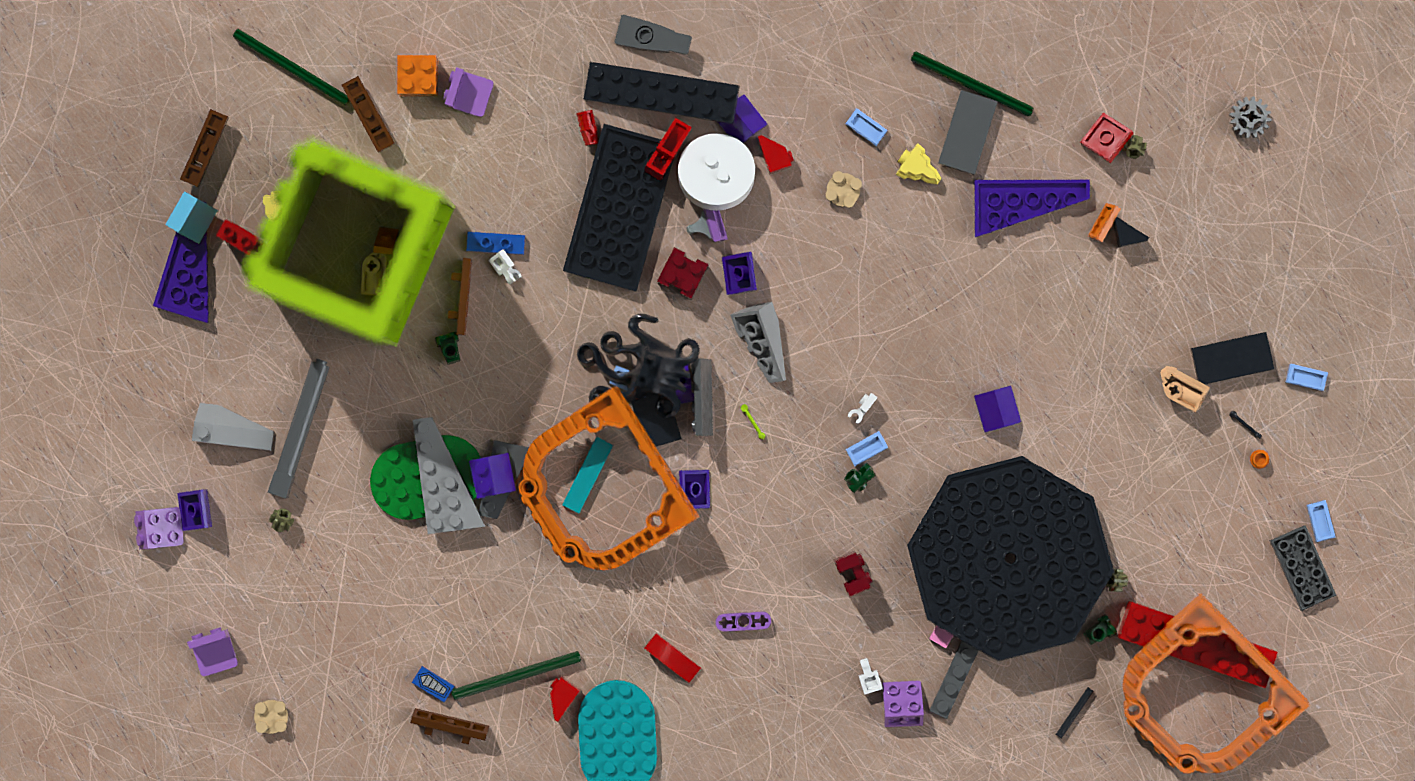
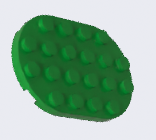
[370,435,481,520]

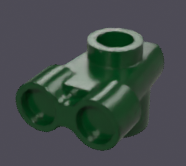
[435,332,461,365]
[844,462,876,493]
[1083,614,1117,645]

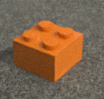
[397,55,438,96]

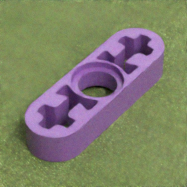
[716,611,771,631]

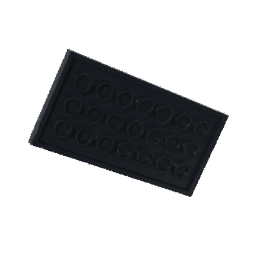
[563,124,674,292]

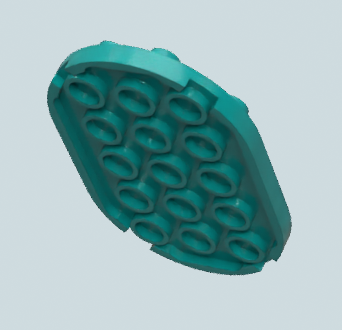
[578,680,657,781]

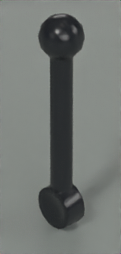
[1229,411,1262,439]

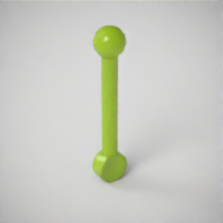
[741,404,765,440]

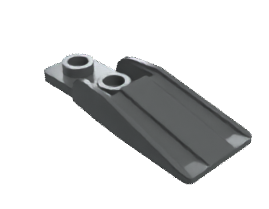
[614,15,692,55]

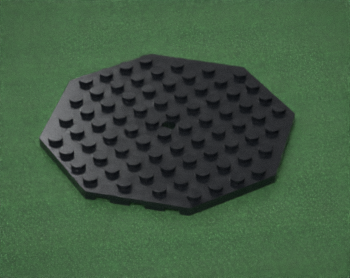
[907,456,1114,662]

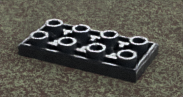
[1190,332,1274,384]
[631,393,682,447]

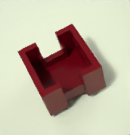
[657,247,709,300]
[834,551,873,597]

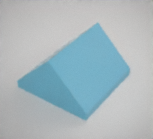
[165,191,218,244]

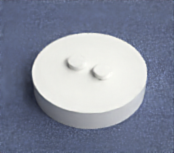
[678,133,755,211]

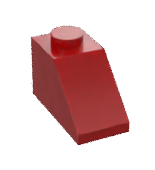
[758,135,794,174]
[550,676,581,722]

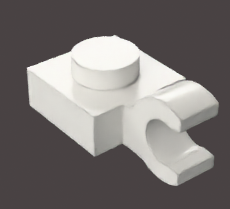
[488,249,522,284]
[848,393,877,424]
[858,658,883,695]

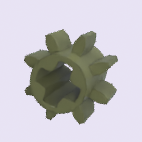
[1122,135,1147,159]
[269,509,294,532]
[1106,569,1128,592]

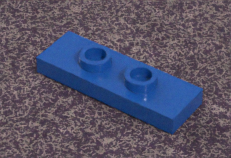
[466,232,525,255]

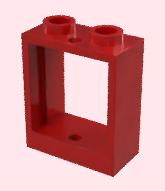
[216,219,265,255]

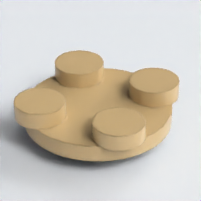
[825,171,862,208]
[254,700,288,734]

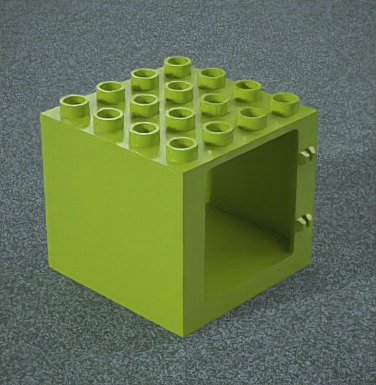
[242,138,455,347]

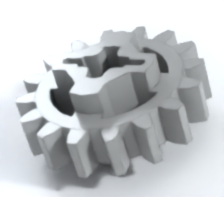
[1229,96,1271,138]

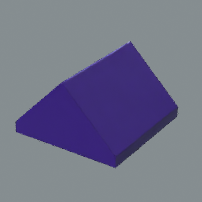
[718,94,768,144]
[722,252,757,295]
[974,385,1021,433]
[679,470,710,509]
[177,489,212,531]

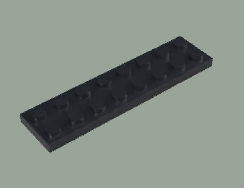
[583,62,740,124]

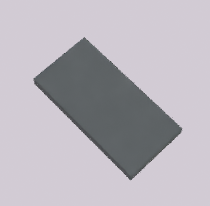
[938,90,998,175]
[691,358,713,436]
[1269,525,1337,611]

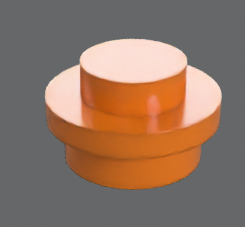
[1250,450,1269,469]

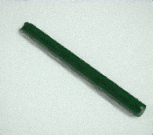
[233,29,349,106]
[911,51,1034,117]
[452,651,581,700]

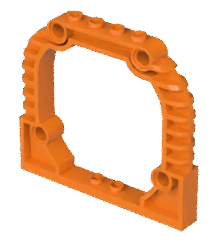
[519,386,700,570]
[1123,593,1310,774]

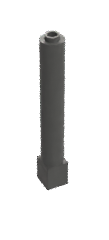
[267,358,330,498]

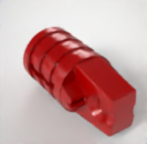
[576,110,598,146]

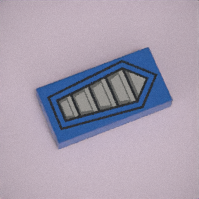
[412,666,455,702]

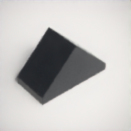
[1113,217,1149,248]

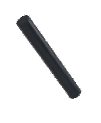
[1055,687,1094,739]

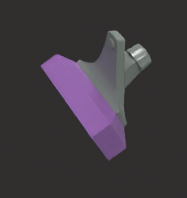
[687,209,728,242]

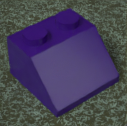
[469,453,516,499]

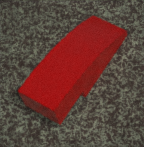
[644,118,692,180]
[644,632,701,683]

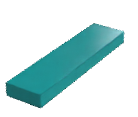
[562,437,614,513]

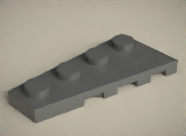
[479,440,529,519]

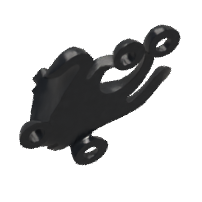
[577,313,700,418]

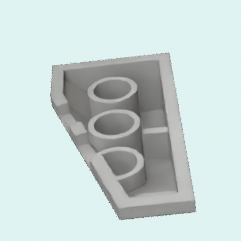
[730,302,786,383]
[192,403,274,450]

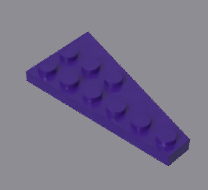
[974,179,1090,238]
[153,201,209,323]

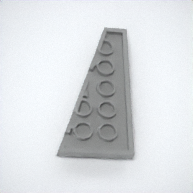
[413,417,485,534]

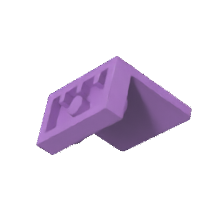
[883,681,924,727]

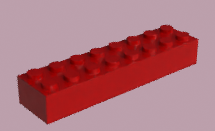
[1117,601,1278,688]

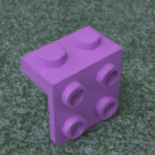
[443,67,494,117]
[134,507,184,550]
[187,627,238,676]

